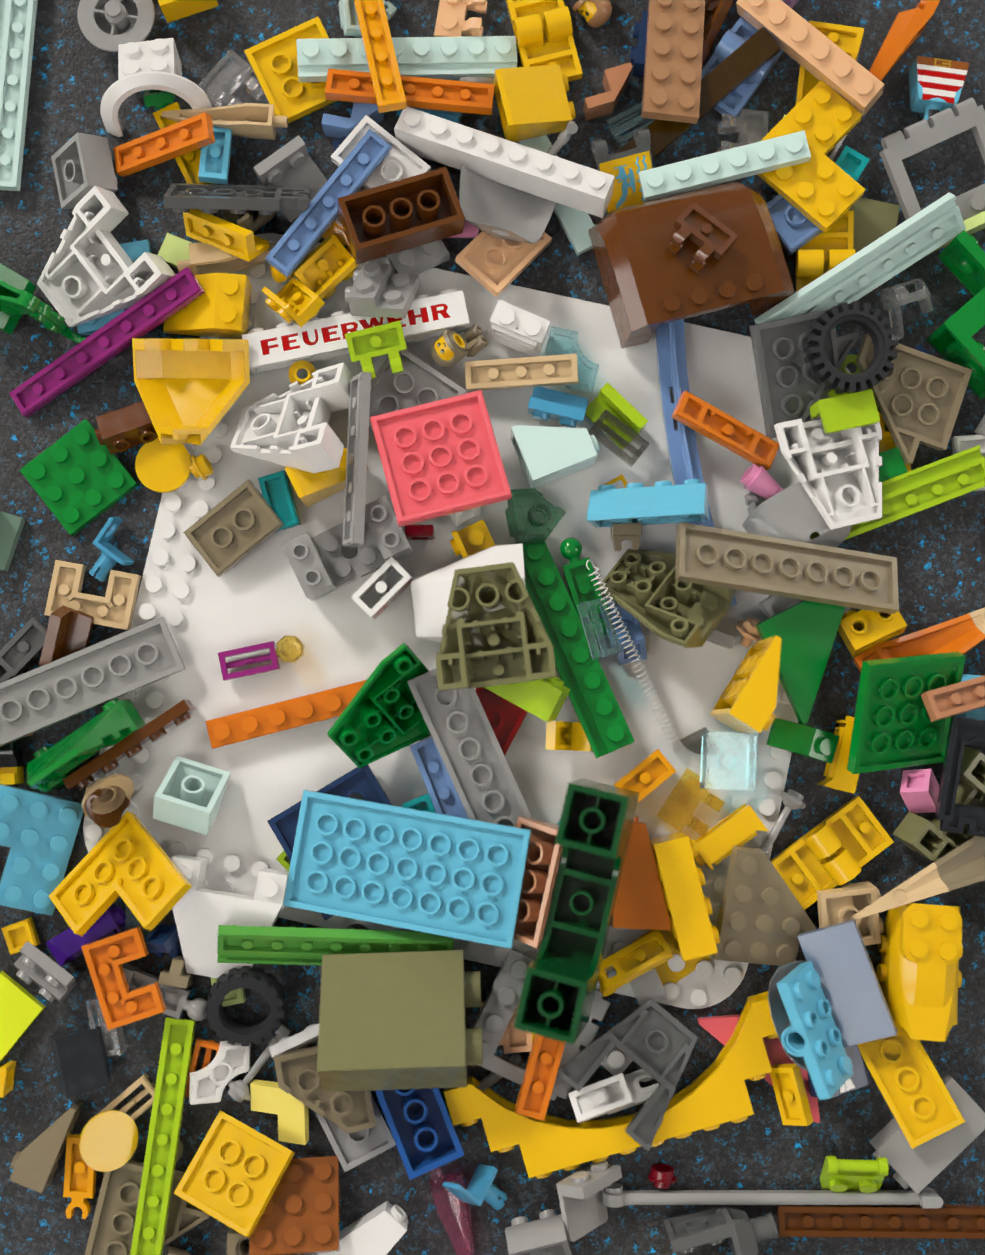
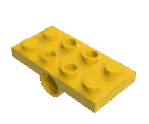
[505,0,583,82]
[795,210,856,293]
[770,796,894,910]

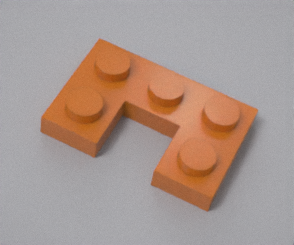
[81,926,166,1030]

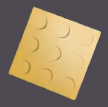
[244,16,336,123]
[174,1110,295,1238]

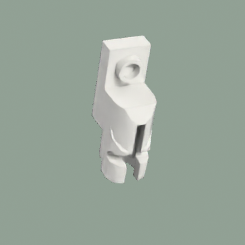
[568,1069,659,1123]

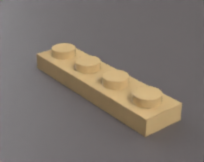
[465,354,579,392]

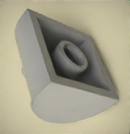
[505,1209,572,1255]

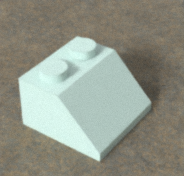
[153,756,230,835]

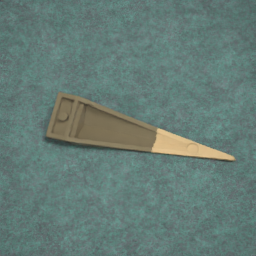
[851,836,985,920]

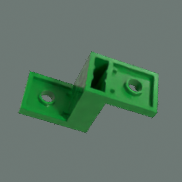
[926,230,985,400]

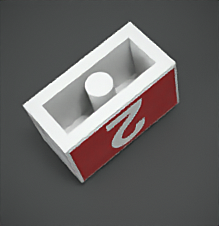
[351,557,413,620]

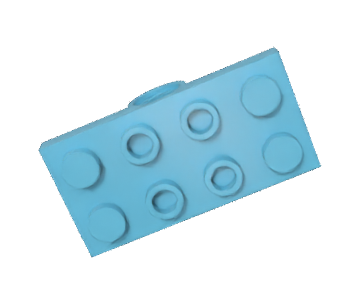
[776,961,854,1100]

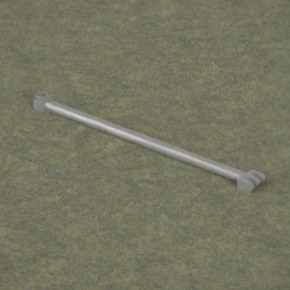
[603,1183,943,1208]

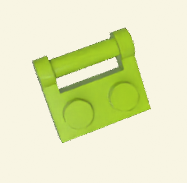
[820,1156,889,1193]

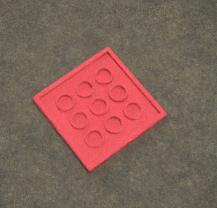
[370,390,512,527]

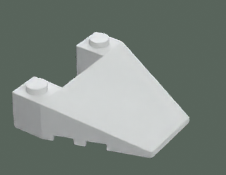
[37,186,176,327]
[230,362,354,473]
[172,854,289,978]

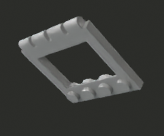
[879,98,985,221]
[472,948,610,1101]

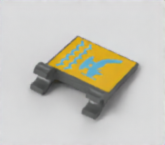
[591,128,654,215]

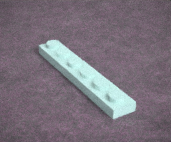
[639,130,811,202]

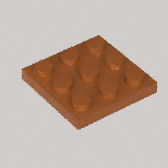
[249,1156,340,1255]

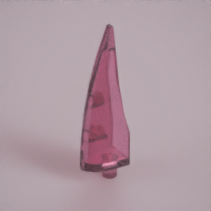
[428,1167,473,1255]

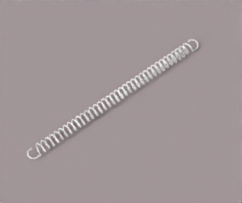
[586,560,682,753]

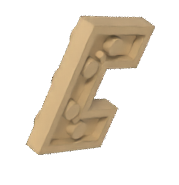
[44,560,141,630]

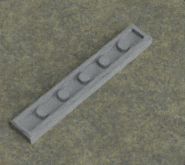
[342,372,371,548]

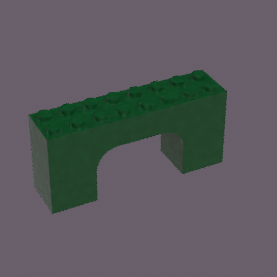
[513,779,640,1045]

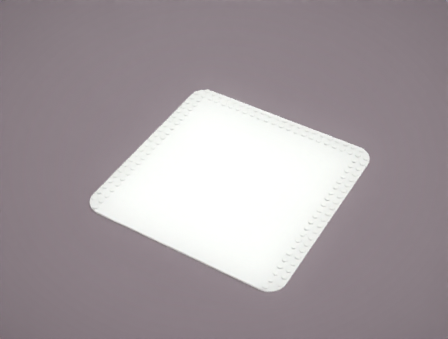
[83,233,851,1009]

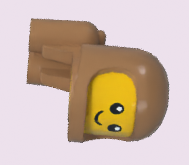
[572,0,612,28]

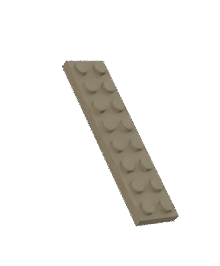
[675,522,899,614]

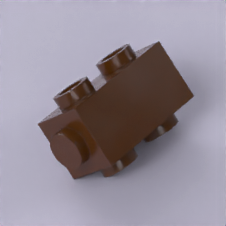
[95,401,158,454]

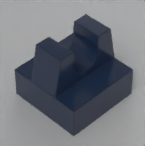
[144,924,182,958]

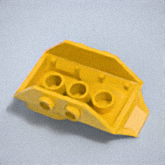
[876,903,963,1042]

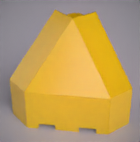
[132,338,250,445]

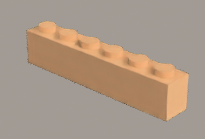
[736,0,884,116]

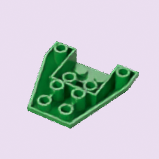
[327,643,431,768]

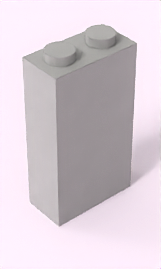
[869,1071,985,1195]

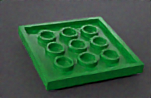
[847,652,966,774]

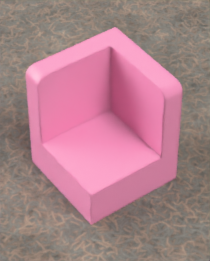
[900,769,940,813]

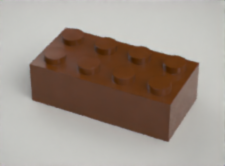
[337,167,465,265]

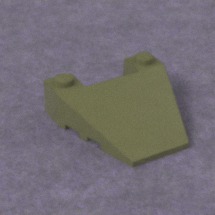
[893,746,985,861]

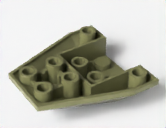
[599,548,736,648]

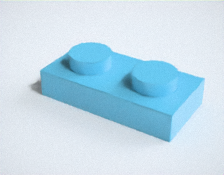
[198,126,232,185]

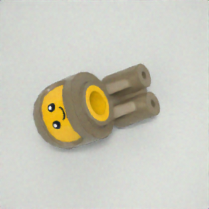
[430,324,489,368]

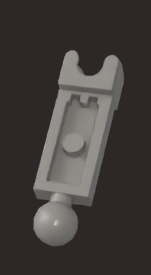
[122,963,207,1021]

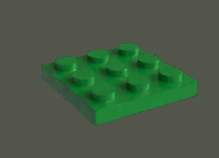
[20,419,139,536]

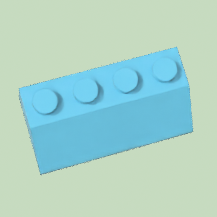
[587,479,709,528]

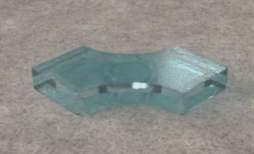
[545,326,599,394]

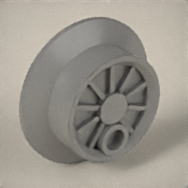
[77,0,155,52]

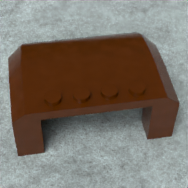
[588,182,794,349]

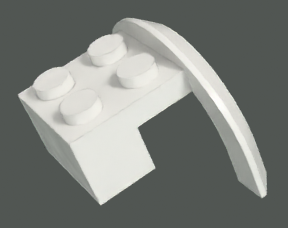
[100,38,212,137]

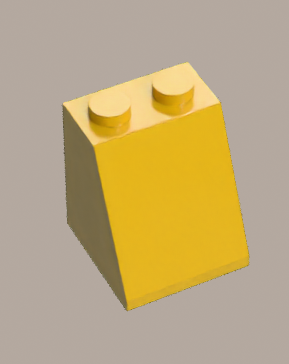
[494,65,576,142]

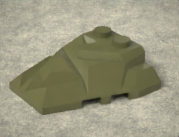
[435,562,557,691]

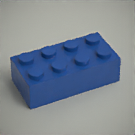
[375,1088,464,1180]

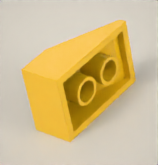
[163,273,252,339]

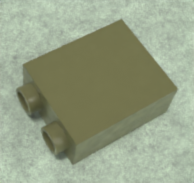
[317,950,483,1092]

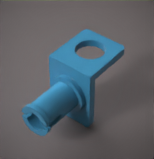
[89,517,134,582]
[442,1164,507,1210]

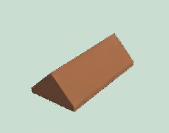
[514,817,563,948]

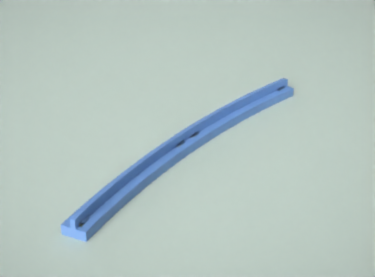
[655,319,737,607]

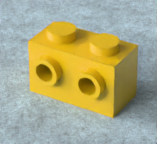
[838,609,907,657]

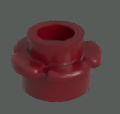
[648,1163,677,1189]

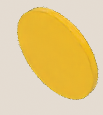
[135,437,192,493]
[79,1110,138,1172]

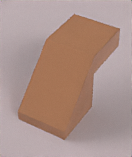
[583,62,632,121]

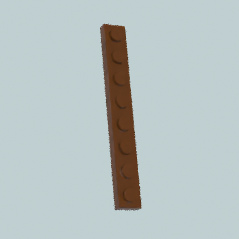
[777,1204,985,1239]

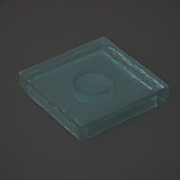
[700,731,758,791]

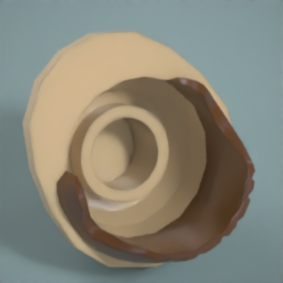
[81,774,134,828]

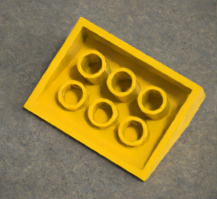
[709,636,781,733]

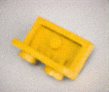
[292,234,359,300]
[261,277,325,328]

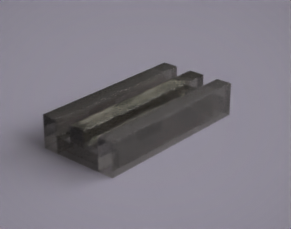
[588,409,650,467]

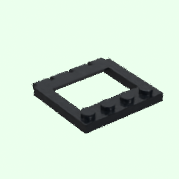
[935,716,985,837]

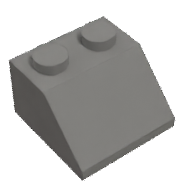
[51,132,118,209]

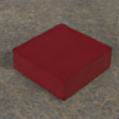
[405,525,435,540]

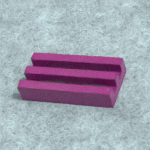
[218,641,280,681]

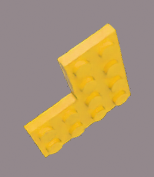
[757,80,865,233]
[49,811,192,936]

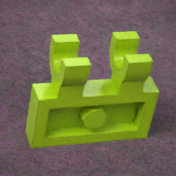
[345,321,407,379]

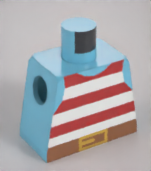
[909,56,969,124]

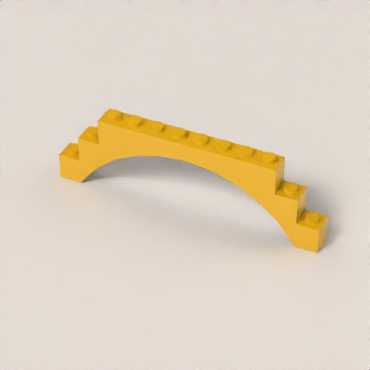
[444,991,778,1179]

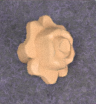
[735,617,762,647]

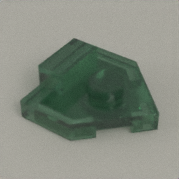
[505,488,566,545]

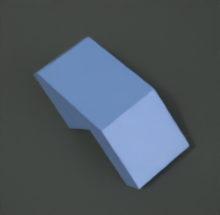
[321,102,384,138]
[607,600,647,665]

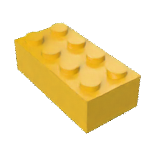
[650,832,720,961]

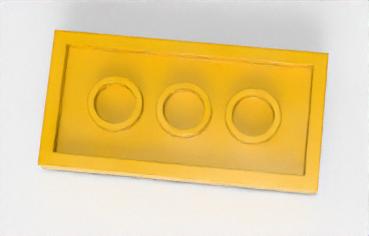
[857,1020,965,1148]

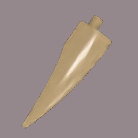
[162,103,288,140]
[177,242,277,275]

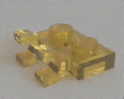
[656,768,725,836]

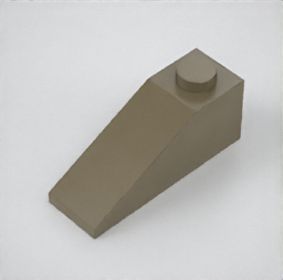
[9,1100,84,1194]

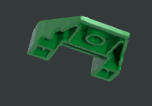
[27,698,146,793]

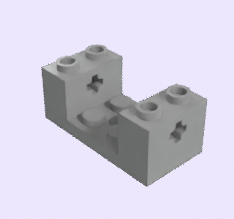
[281,495,413,601]

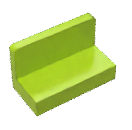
[585,382,648,450]
[809,389,880,434]

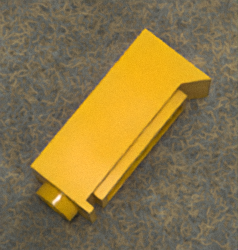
[817,716,860,794]
[694,804,769,870]

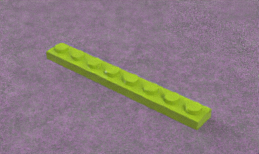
[130,1017,196,1255]

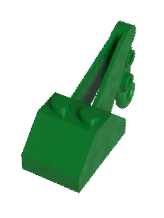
[0,263,86,343]

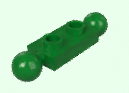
[560,537,608,641]

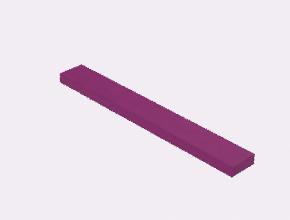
[9,267,205,417]

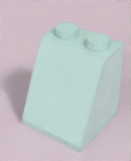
[511,425,600,490]

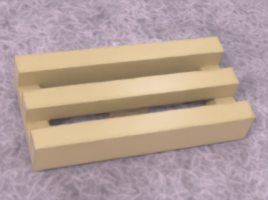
[99,1072,156,1121]

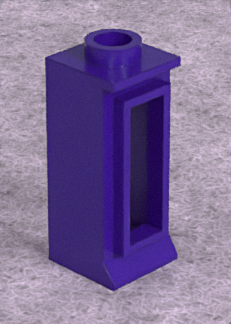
[46,903,128,967]

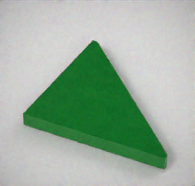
[755,600,845,725]

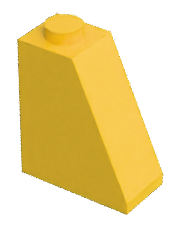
[284,448,368,508]

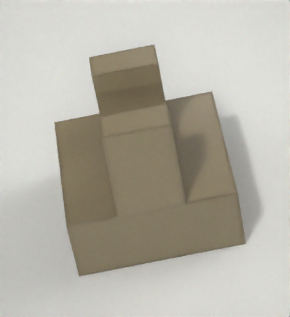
[611,523,642,551]
[158,955,195,989]

